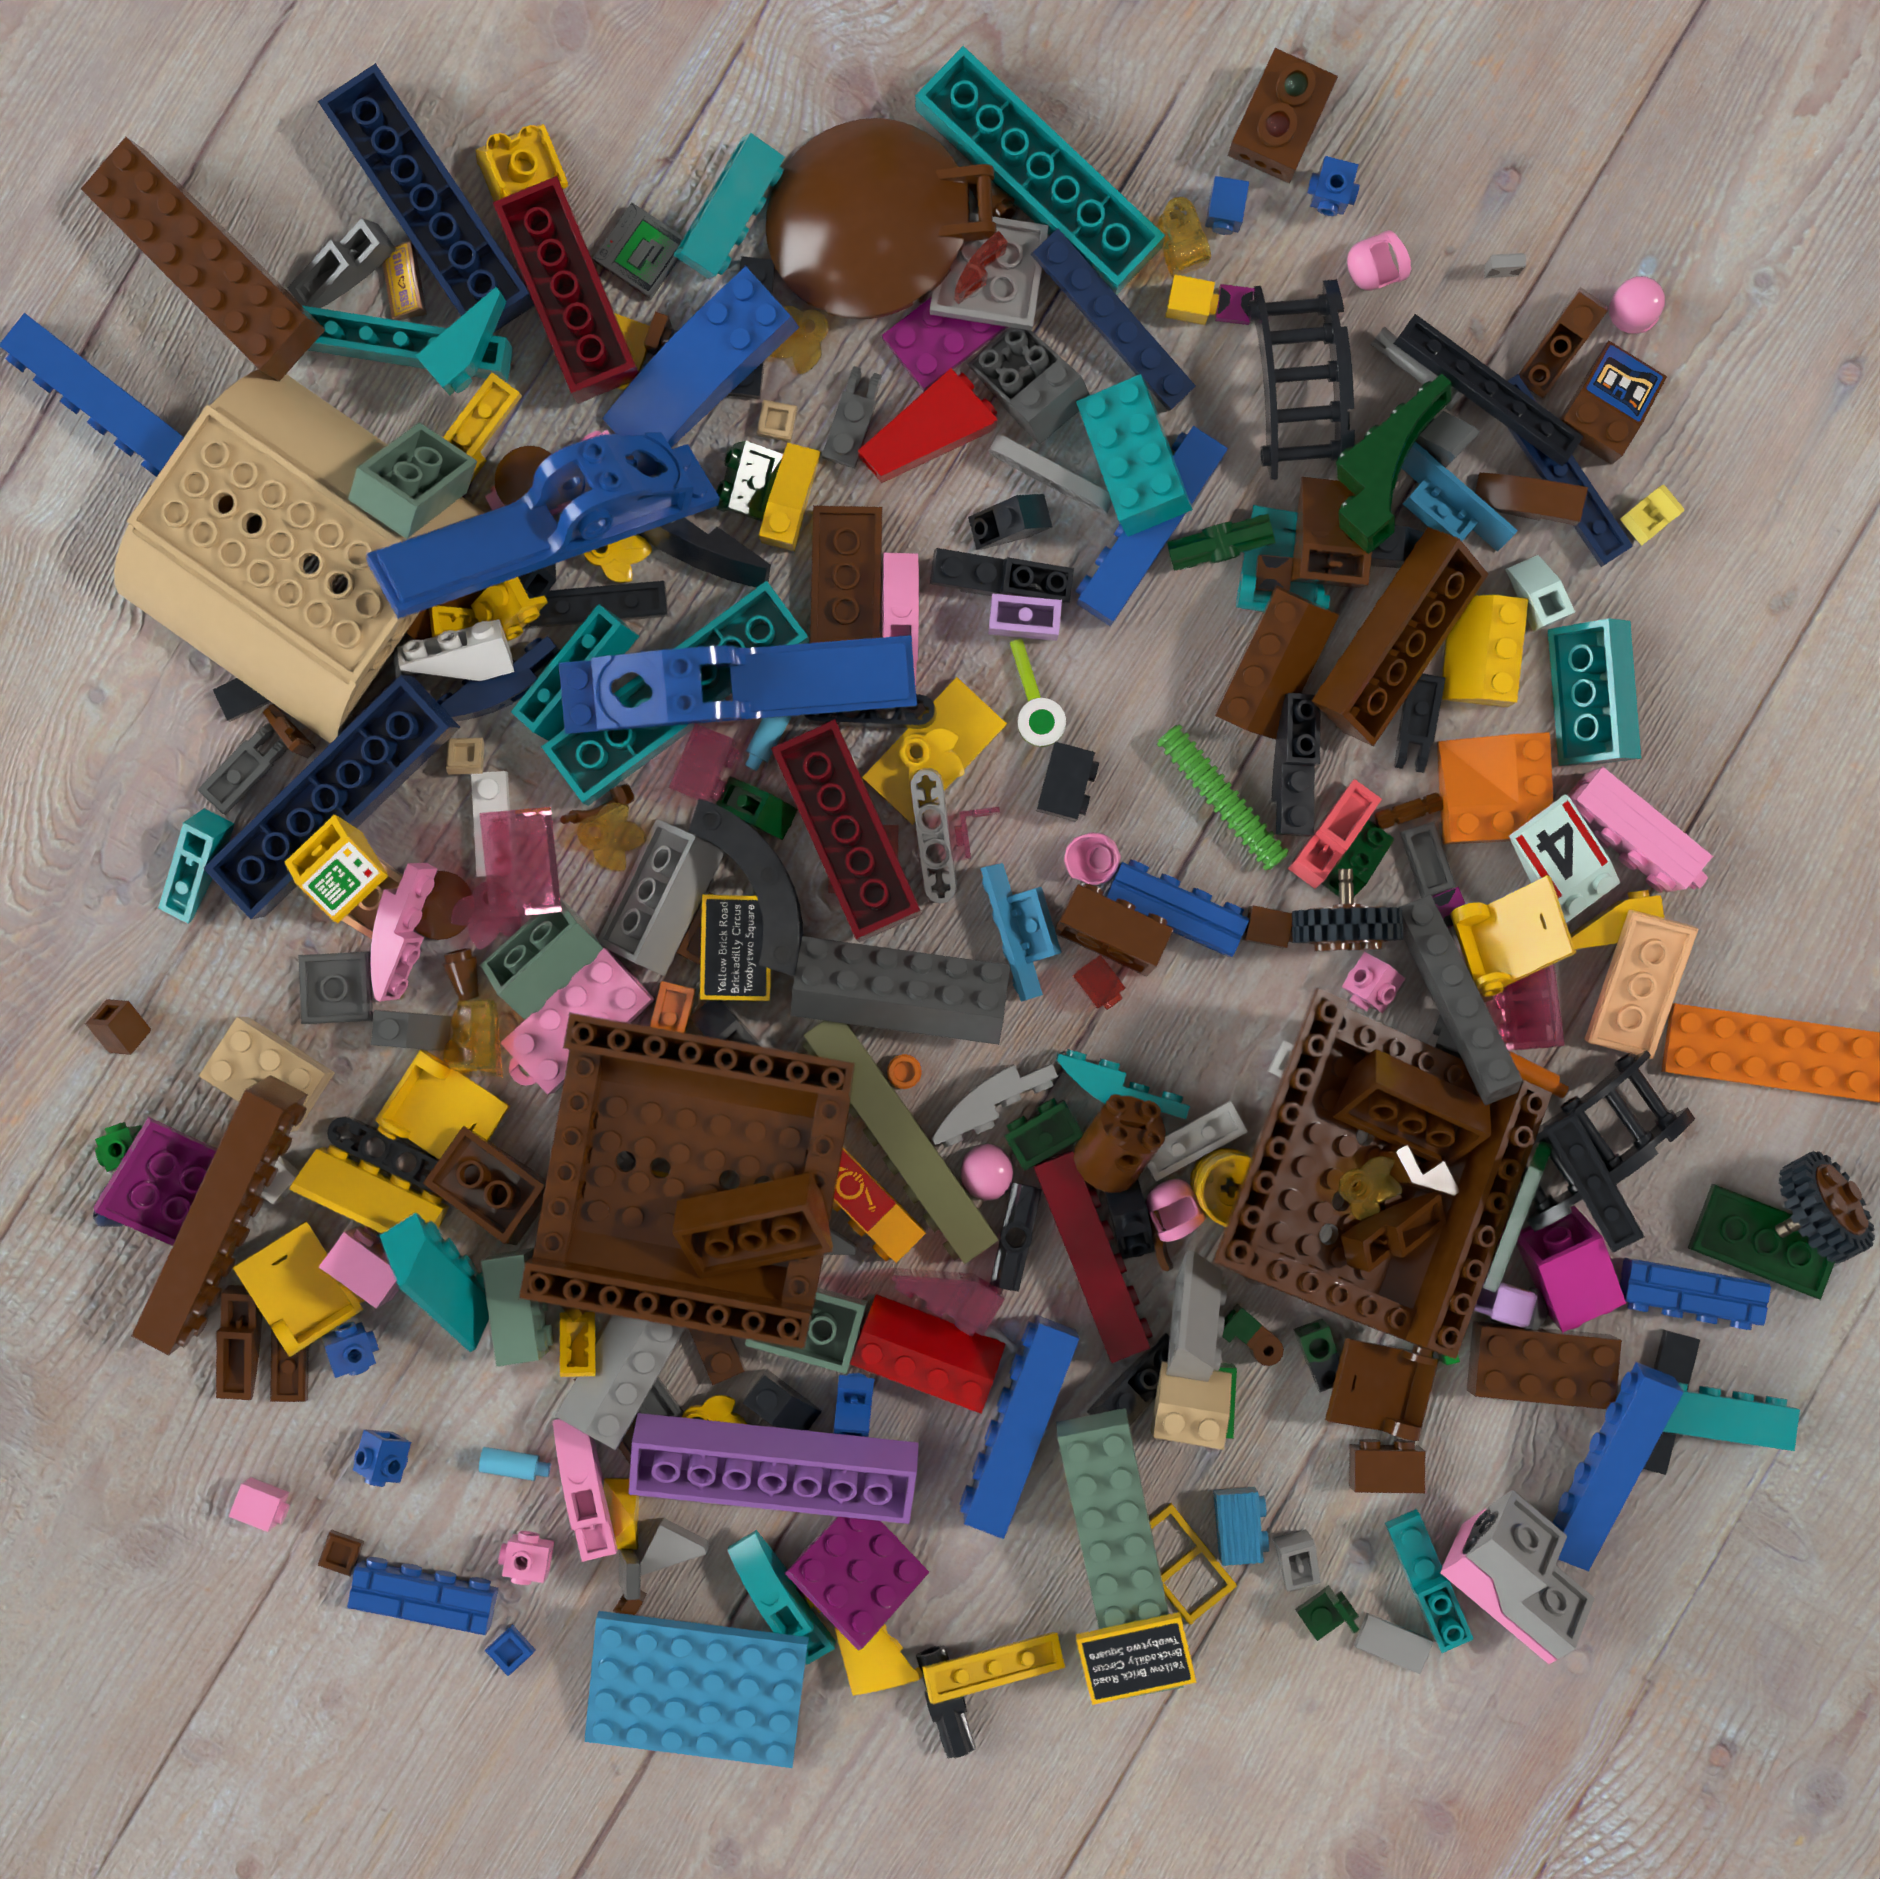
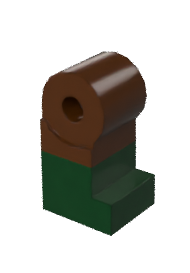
[1222,1303,1284,1366]

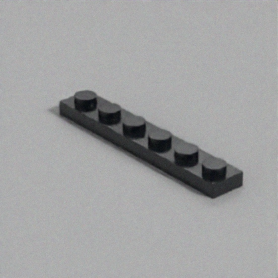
[1393,314,1584,466]

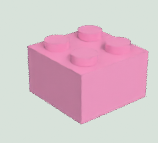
[319,1226,400,1308]

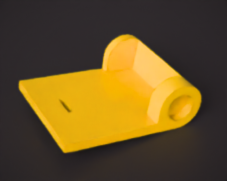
[1450,876,1576,997]
[375,1049,510,1159]
[232,1221,365,1357]

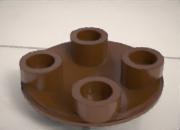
[494,446,552,506]
[414,871,476,940]

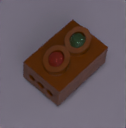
[1227,48,1338,184]

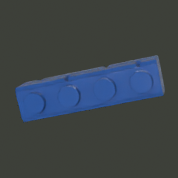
[1105,859,1249,958]
[1619,1257,1771,1330]
[347,1557,499,1635]

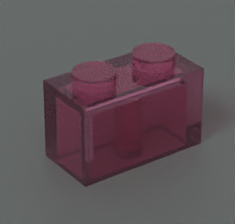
[669,724,739,803]

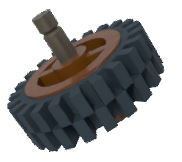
[1292,869,1403,951]
[1775,1151,1875,1264]

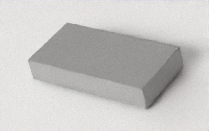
[1354,1613,1433,1674]

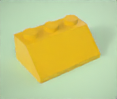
[1442,595,1528,707]

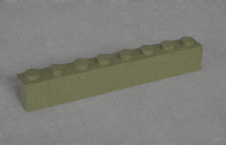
[803,1021,999,1264]

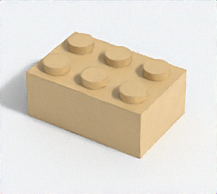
[199,1017,335,1132]

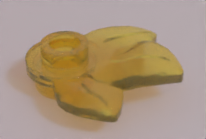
[770,306,829,375]
[577,803,647,871]
[1338,1156,1402,1221]

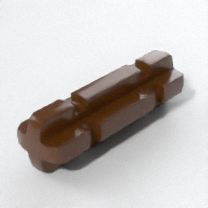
[1375,793,1443,830]

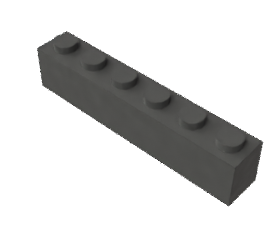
[1400,895,1523,1105]

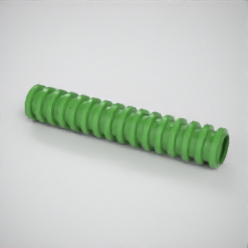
[1157,724,1289,871]

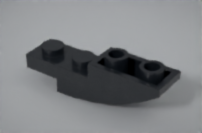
[930,548,1074,604]
[1271,693,1321,837]

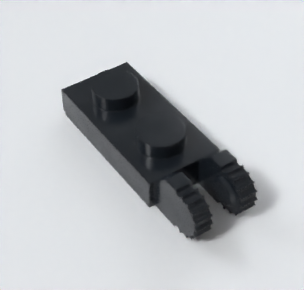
[1394,674,1445,773]

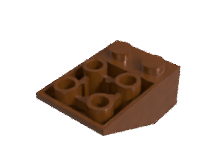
[1291,477,1372,588]

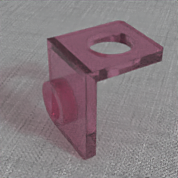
[954,807,1000,860]

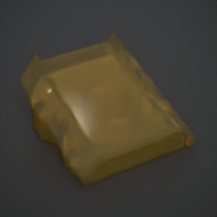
[443,999,503,1078]

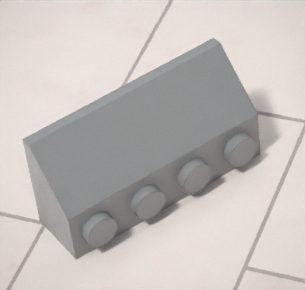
[598,819,725,976]
[555,1315,686,1451]

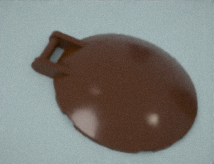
[766,118,997,319]

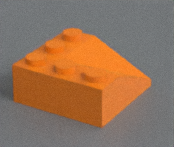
[1437,732,1554,845]

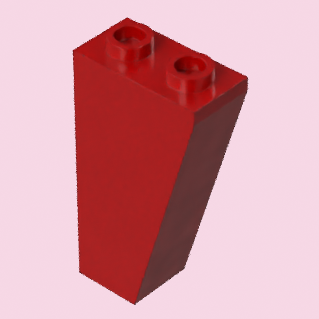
[858,368,998,483]

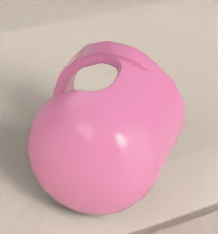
[1347,230,1411,291]
[1609,276,1665,333]
[1146,1179,1207,1242]

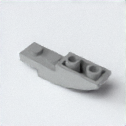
[932,1063,1058,1148]

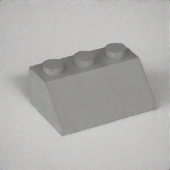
[1166,1250,1227,1382]

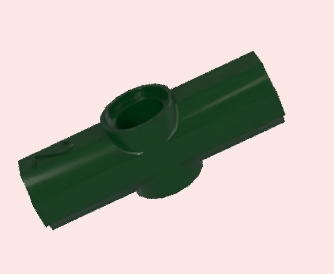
[1167,514,1276,571]

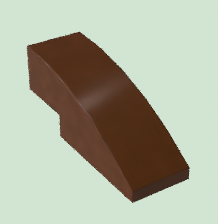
[1474,472,1588,526]
[1341,1192,1446,1272]
[216,1285,262,1400]

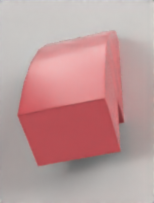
[1287,779,1382,889]

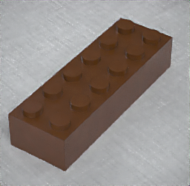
[1312,527,1489,747]

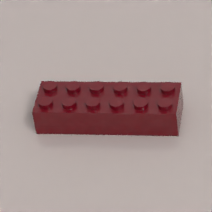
[493,176,639,404]
[771,720,922,943]

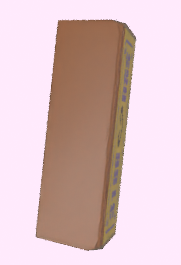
[383,241,427,320]

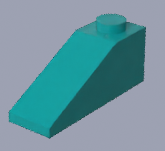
[415,287,506,396]
[158,808,235,924]

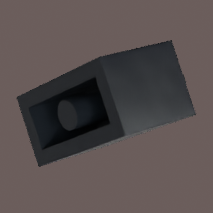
[1036,742,1099,822]

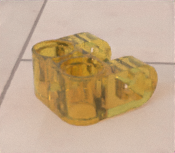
[1156,197,1211,278]

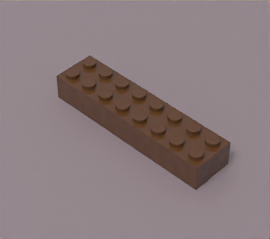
[81,137,326,381]
[131,1075,308,1356]

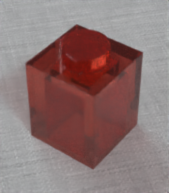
[1071,954,1126,1010]

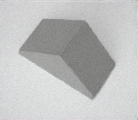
[640,1518,710,1576]
[1273,1529,1321,1592]

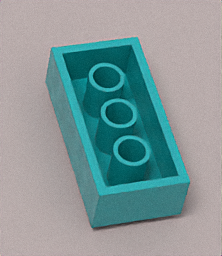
[1076,374,1193,537]

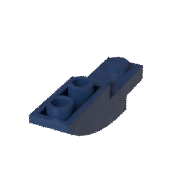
[437,636,561,721]

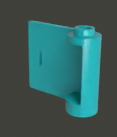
[1236,505,1330,612]

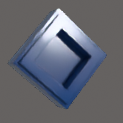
[485,1624,536,1676]

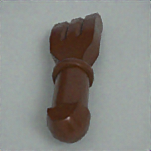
[1145,1200,1174,1272]

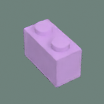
[988,594,1062,641]

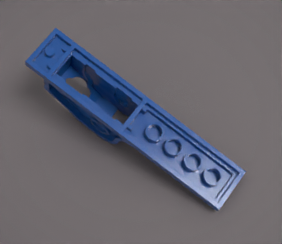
[367,432,720,619]
[559,635,917,734]

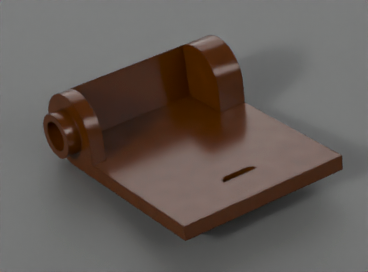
[1325,1338,1439,1441]

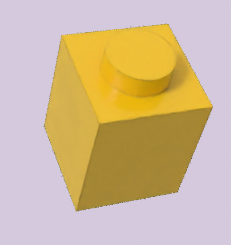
[1165,274,1219,325]

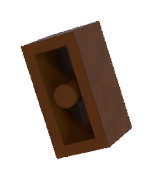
[1349,1439,1426,1494]

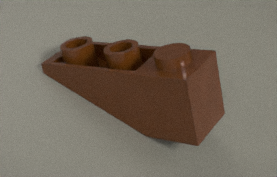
[1518,287,1609,398]

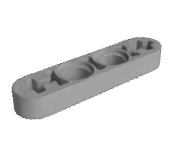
[988,435,1112,514]
[911,768,957,903]

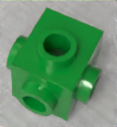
[95,1122,142,1172]

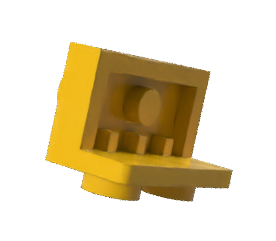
[471,577,548,641]

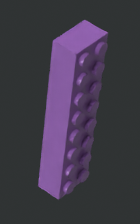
[629,1413,919,1524]

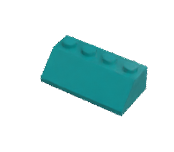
[1548,618,1642,766]
[379,1213,489,1352]

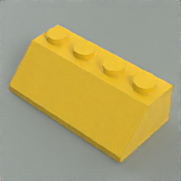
[289,1145,449,1234]

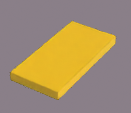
[862,677,1007,825]

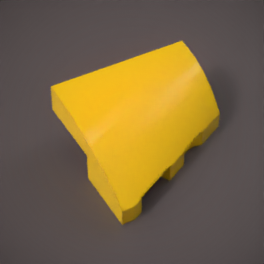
[835,1624,923,1696]

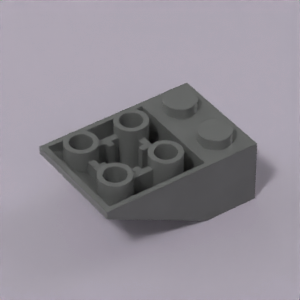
[968,327,1090,444]

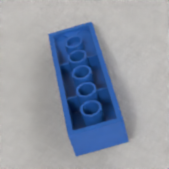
[602,266,799,448]

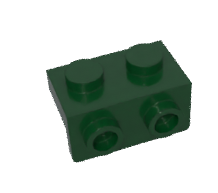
[1003,1098,1084,1171]

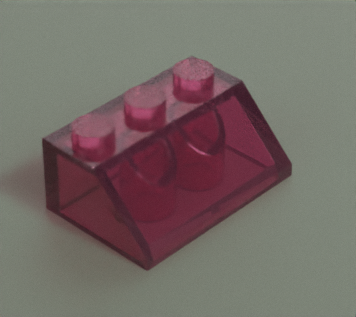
[479,806,562,921]
[1494,964,1565,1050]

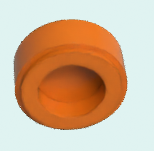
[887,1054,922,1089]

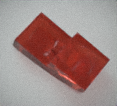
[954,231,1007,304]

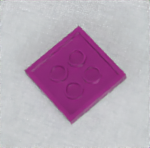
[93,1117,217,1246]
[785,1516,930,1650]

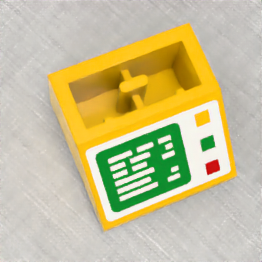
[284,814,388,923]

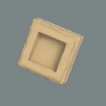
[757,400,798,442]
[446,738,485,775]

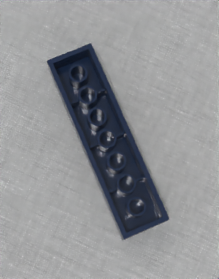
[318,63,535,332]
[203,675,461,920]

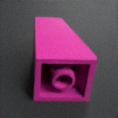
[1516,1205,1626,1333]

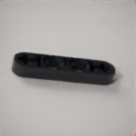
[804,694,937,729]
[327,1116,439,1193]

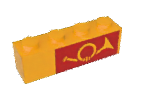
[832,1147,926,1263]

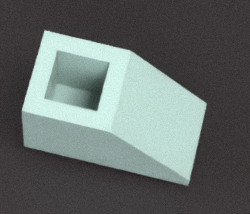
[1505,555,1575,632]

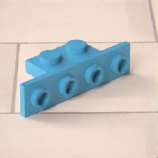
[1402,442,1518,552]
[980,863,1062,1002]

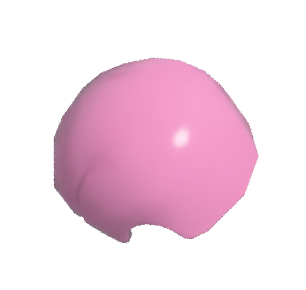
[1064,832,1121,885]
[961,1143,1013,1201]

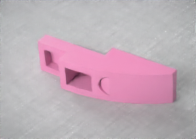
[881,552,919,687]
[371,863,438,1002]
[553,1419,618,1562]

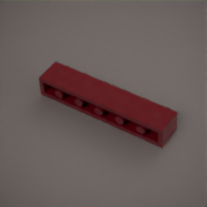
[1033,1150,1153,1364]

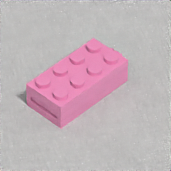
[1567,767,1713,892]
[500,948,656,1095]

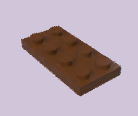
[810,505,883,643]

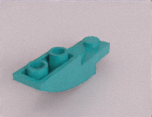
[1056,1049,1190,1119]
[1385,1509,1474,1653]
[727,1530,836,1665]

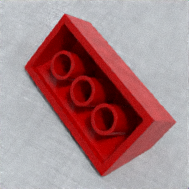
[850,1294,1006,1414]

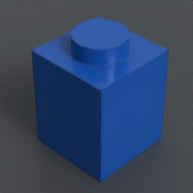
[1205,176,1249,235]

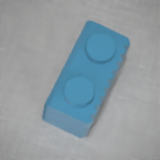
[1213,1487,1269,1566]

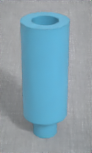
[745,716,792,771]
[479,1447,551,1481]

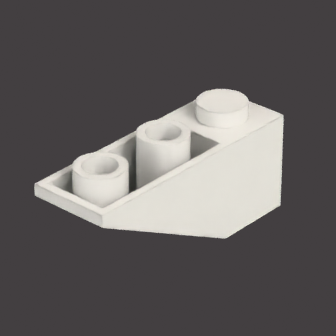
[397,619,514,681]

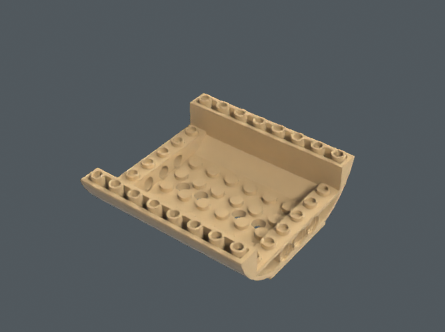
[114,369,485,743]

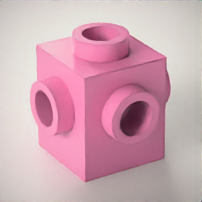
[1341,952,1405,1014]
[498,1531,555,1585]

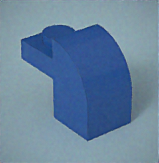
[833,1373,874,1437]

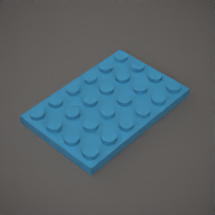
[584,1611,808,1768]

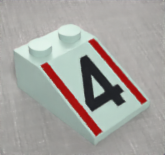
[1509,794,1620,923]

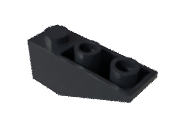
[1087,1333,1170,1426]

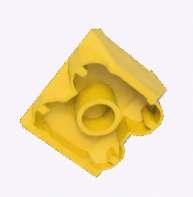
[475,124,568,201]

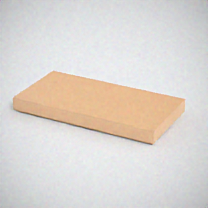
[1585,909,1699,1059]

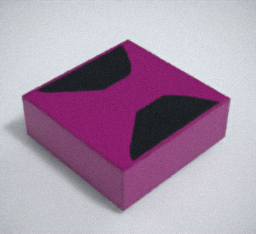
[1215,284,1254,325]
[1432,886,1466,928]

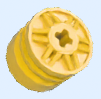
[1190,1148,1251,1227]

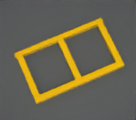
[1150,1503,1237,1625]

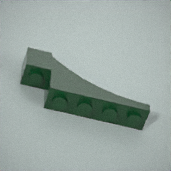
[1336,374,1452,554]

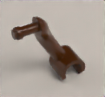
[560,783,635,824]

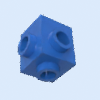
[1307,156,1360,216]
[321,1322,379,1378]
[353,1429,411,1487]

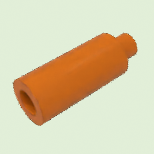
[1509,1051,1569,1099]

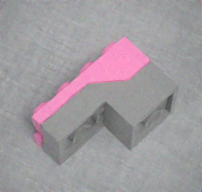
[1440,1490,1595,1664]

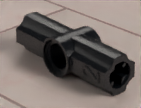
[989,1182,1042,1292]
[916,1645,976,1758]

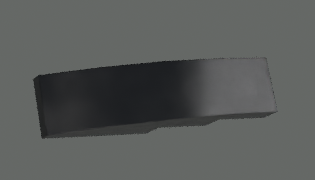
[638,517,771,588]

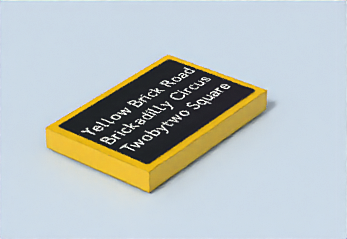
[700,895,771,1001]
[1076,1612,1197,1705]

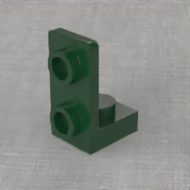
[1321,820,1394,897]
[1295,1585,1360,1641]

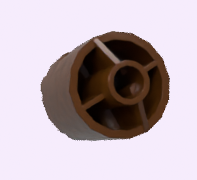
[1074,1094,1166,1193]

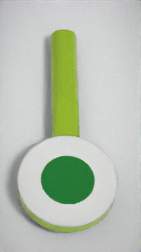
[1010,638,1066,747]

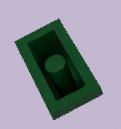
[716,776,798,840]

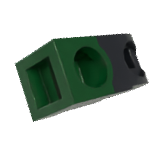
[1293,1319,1340,1393]

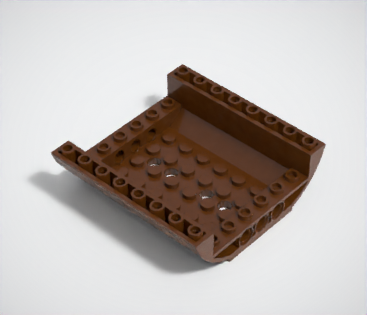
[1212,987,1552,1359]
[519,1013,855,1349]

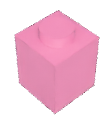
[228,1477,290,1532]

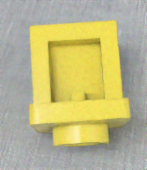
[1620,485,1684,546]

